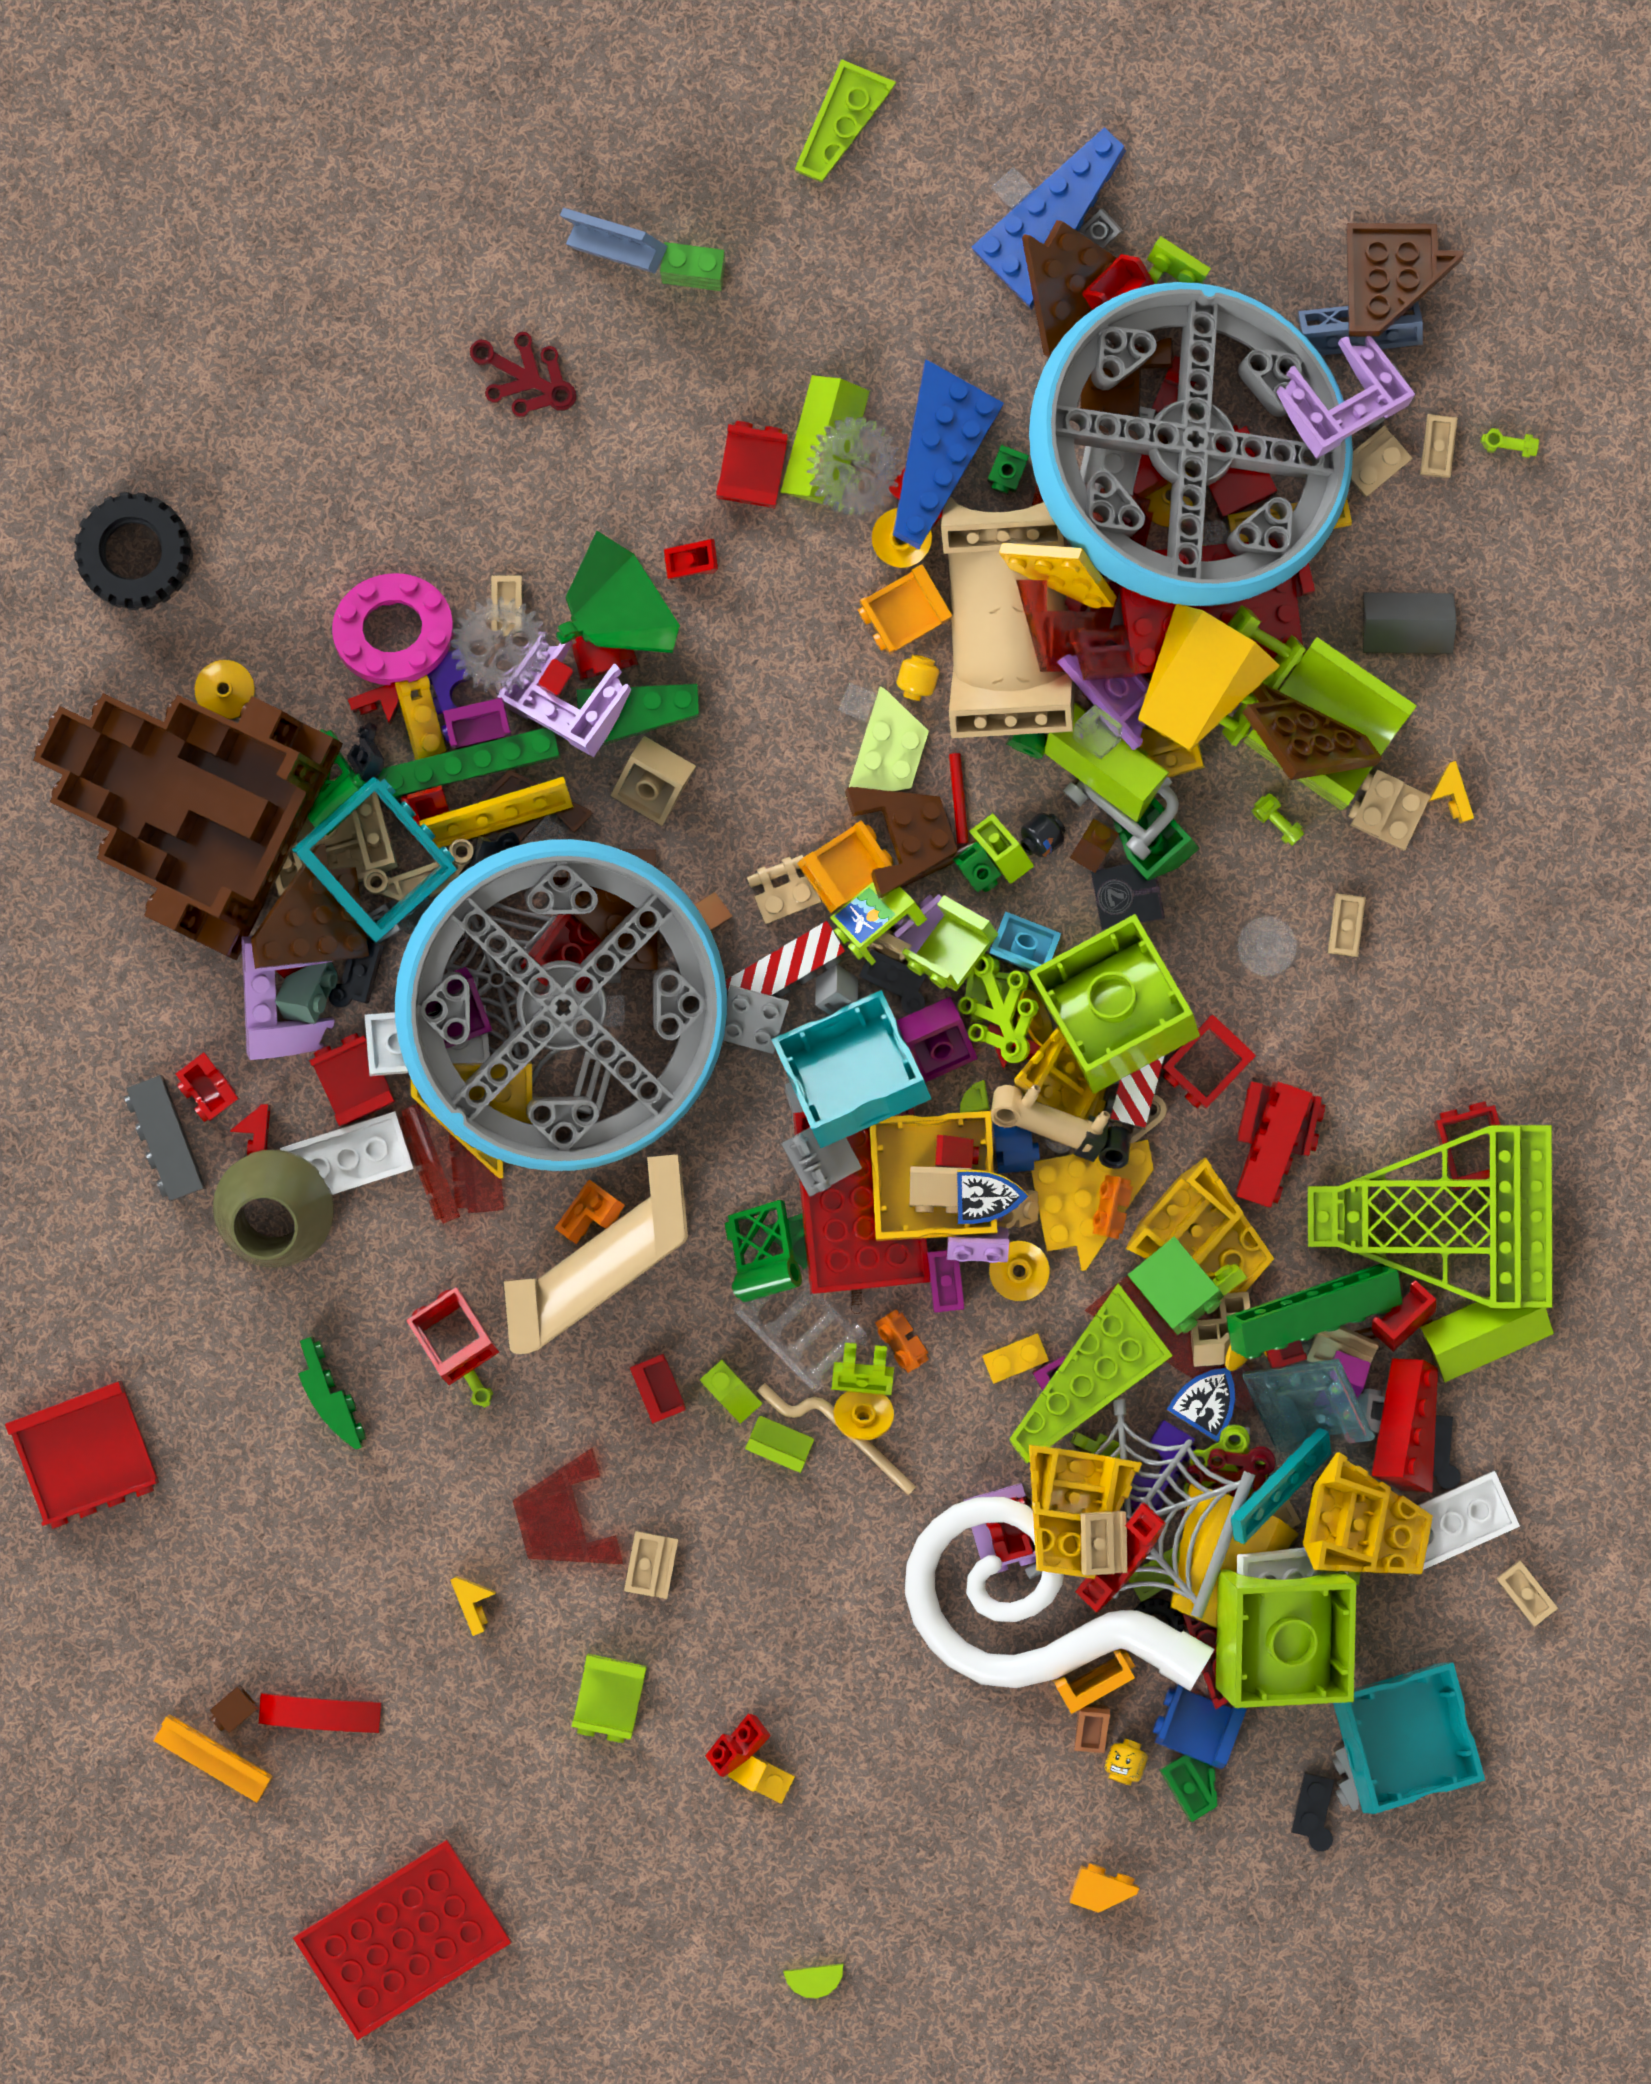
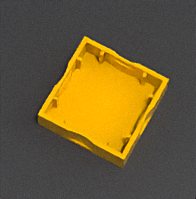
[870,1111,998,1241]

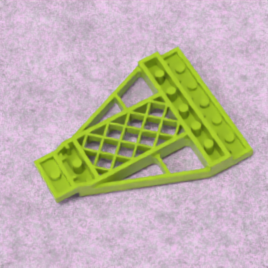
[1308,1125,1553,1308]

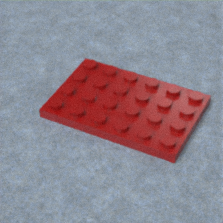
[1119,540,1304,675]
[793,1107,930,1294]
[293,1839,512,2041]

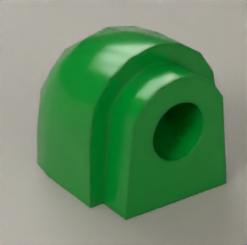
[1006,733,1047,759]

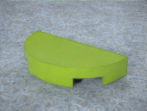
[783,1964,843,1999]

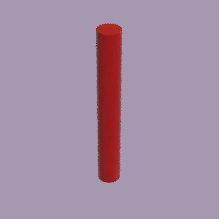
[949,753,969,844]

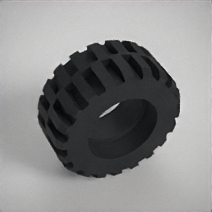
[74,492,193,610]

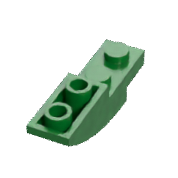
[298,1336,366,1449]

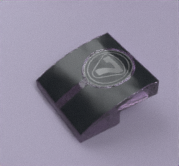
[1091,863,1165,930]

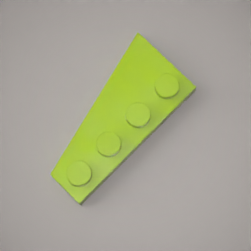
[795,59,897,183]

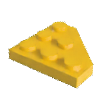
[999,543,1117,608]

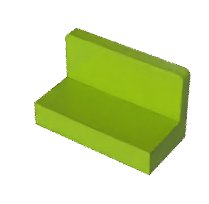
[745,1416,814,1473]

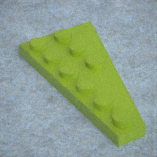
[1009,1283,1173,1464]

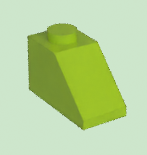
[969,813,1034,884]
[700,1359,763,1424]

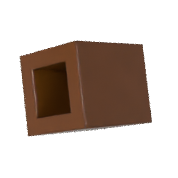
[1070,818,1119,873]
[209,1685,259,1733]

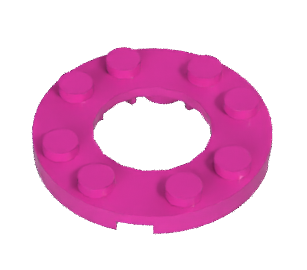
[332,573,453,685]

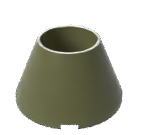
[213,1150,334,1268]

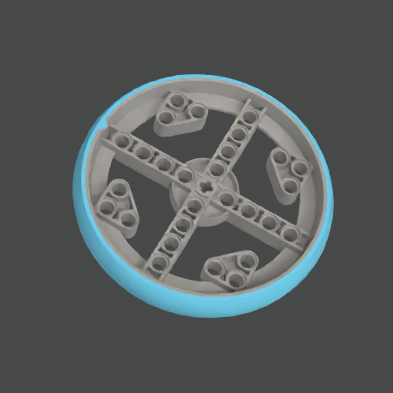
[1029,282,1353,606]
[395,839,727,1171]

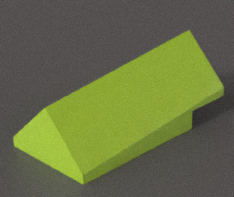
[781,375,870,508]
[1044,703,1170,822]
[1420,1296,1554,1383]

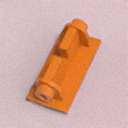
[1093,1175,1133,1239]
[875,1309,929,1373]

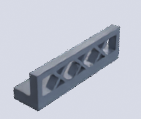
[560,208,668,274]
[1298,301,1423,355]

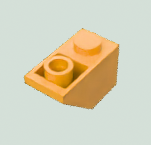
[1069,1863,1139,1913]

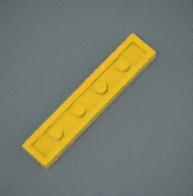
[419,777,573,848]

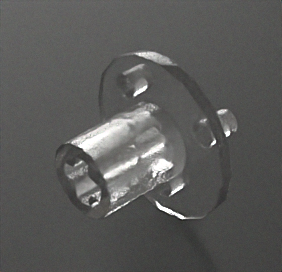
[1237,916,1297,976]

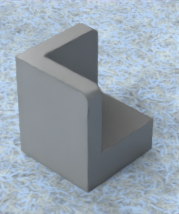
[815,964,858,1015]

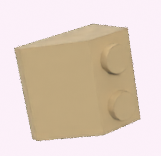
[611,736,696,826]
[909,1166,972,1214]

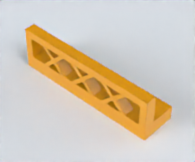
[153,1714,273,1803]

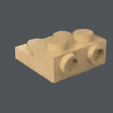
[1348,769,1430,851]

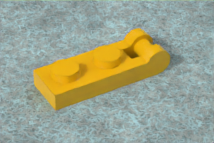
[395,675,446,760]

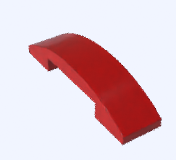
[1075,1503,1166,1612]
[258,1693,382,1733]

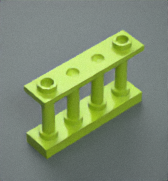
[1219,605,1306,747]

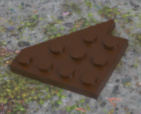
[1022,220,1117,358]
[1346,223,1464,337]
[1242,683,1382,780]
[251,844,369,969]
[553,849,658,971]

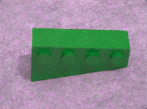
[577,684,699,752]

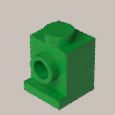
[987,445,1029,495]
[952,842,1001,893]

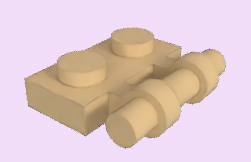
[747,855,821,925]

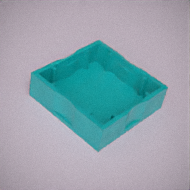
[771,990,931,1149]
[1333,1662,1485,1814]

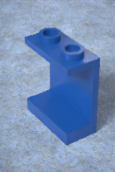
[1152,1684,1247,1770]

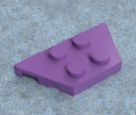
[1057,646,1149,750]

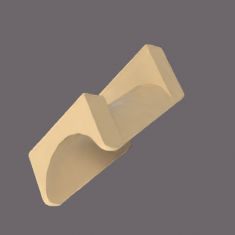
[941,497,1075,738]
[504,1154,688,1354]

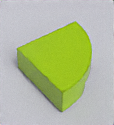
[960,1080,990,1113]

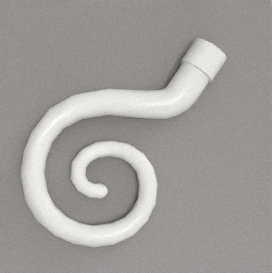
[904,1497,1215,1691]

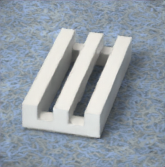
[573,1051,611,1116]

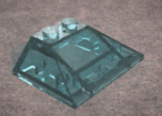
[1241,1359,1375,1453]

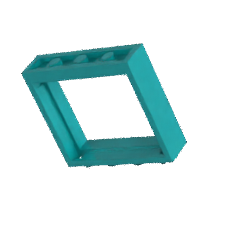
[292,777,457,942]

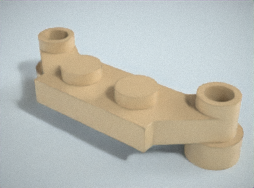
[363,839,474,902]

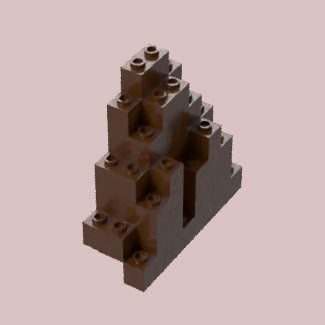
[33,693,343,961]

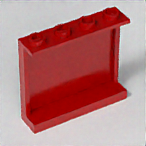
[5,1381,159,1529]

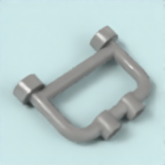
[1063,777,1179,860]

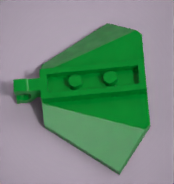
[556,530,680,653]

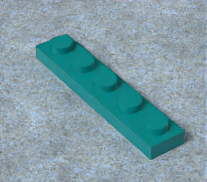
[1231,1428,1332,1544]

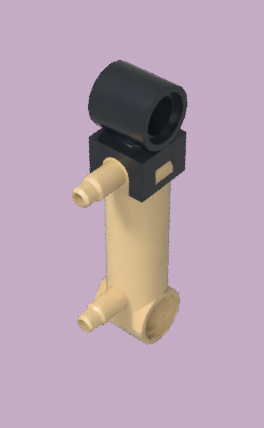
[991,1085,1131,1169]

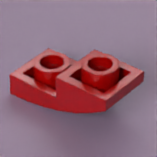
[705,1713,771,1777]

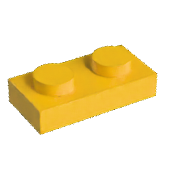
[982,1333,1049,1384]

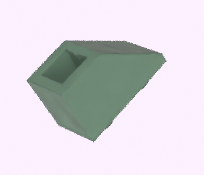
[275,962,338,1024]

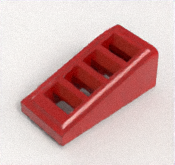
[539,659,573,697]

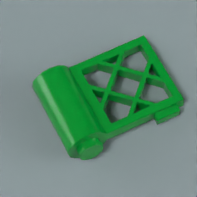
[308,729,368,836]
[724,1199,802,1302]

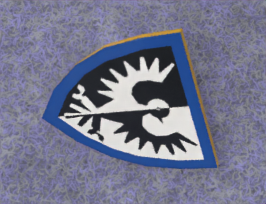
[957,1170,1028,1224]
[1166,1368,1235,1442]

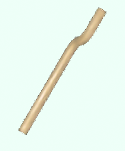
[757,1383,916,1495]

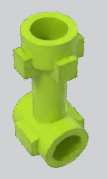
[1480,428,1539,458]
[1251,793,1305,846]
[464,1370,494,1408]

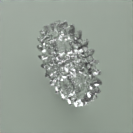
[807,417,902,515]
[451,596,549,695]

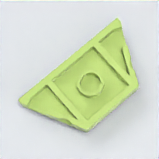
[845,687,929,798]

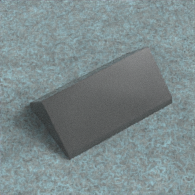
[1363,592,1457,654]

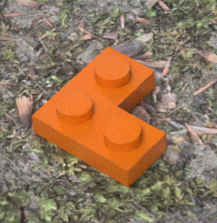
[554,1179,625,1244]

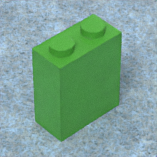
[660,242,726,291]
[1128,1236,1224,1336]

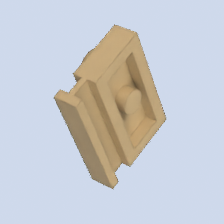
[1351,425,1413,498]
[1306,1326,1379,1369]
[1081,1511,1127,1576]
[624,1531,679,1599]

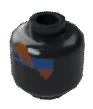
[1020,813,1066,858]

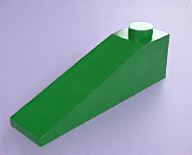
[1112,798,1200,881]

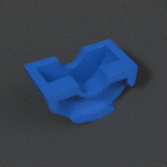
[993,1122,1040,1174]

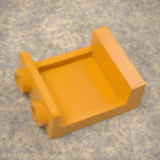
[857,564,952,655]
[797,820,894,913]
[1053,1649,1136,1714]

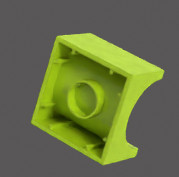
[1243,637,1417,811]
[1029,914,1200,1094]
[1216,1569,1356,1708]

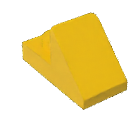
[1428,761,1474,824]
[450,1576,497,1636]
[727,1755,795,1804]

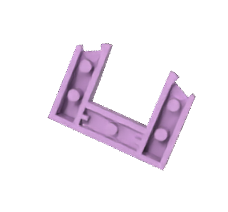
[1277,336,1415,459]
[497,637,631,757]
[242,936,334,1060]

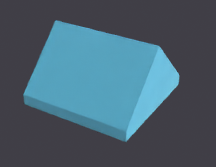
[989,911,1061,971]

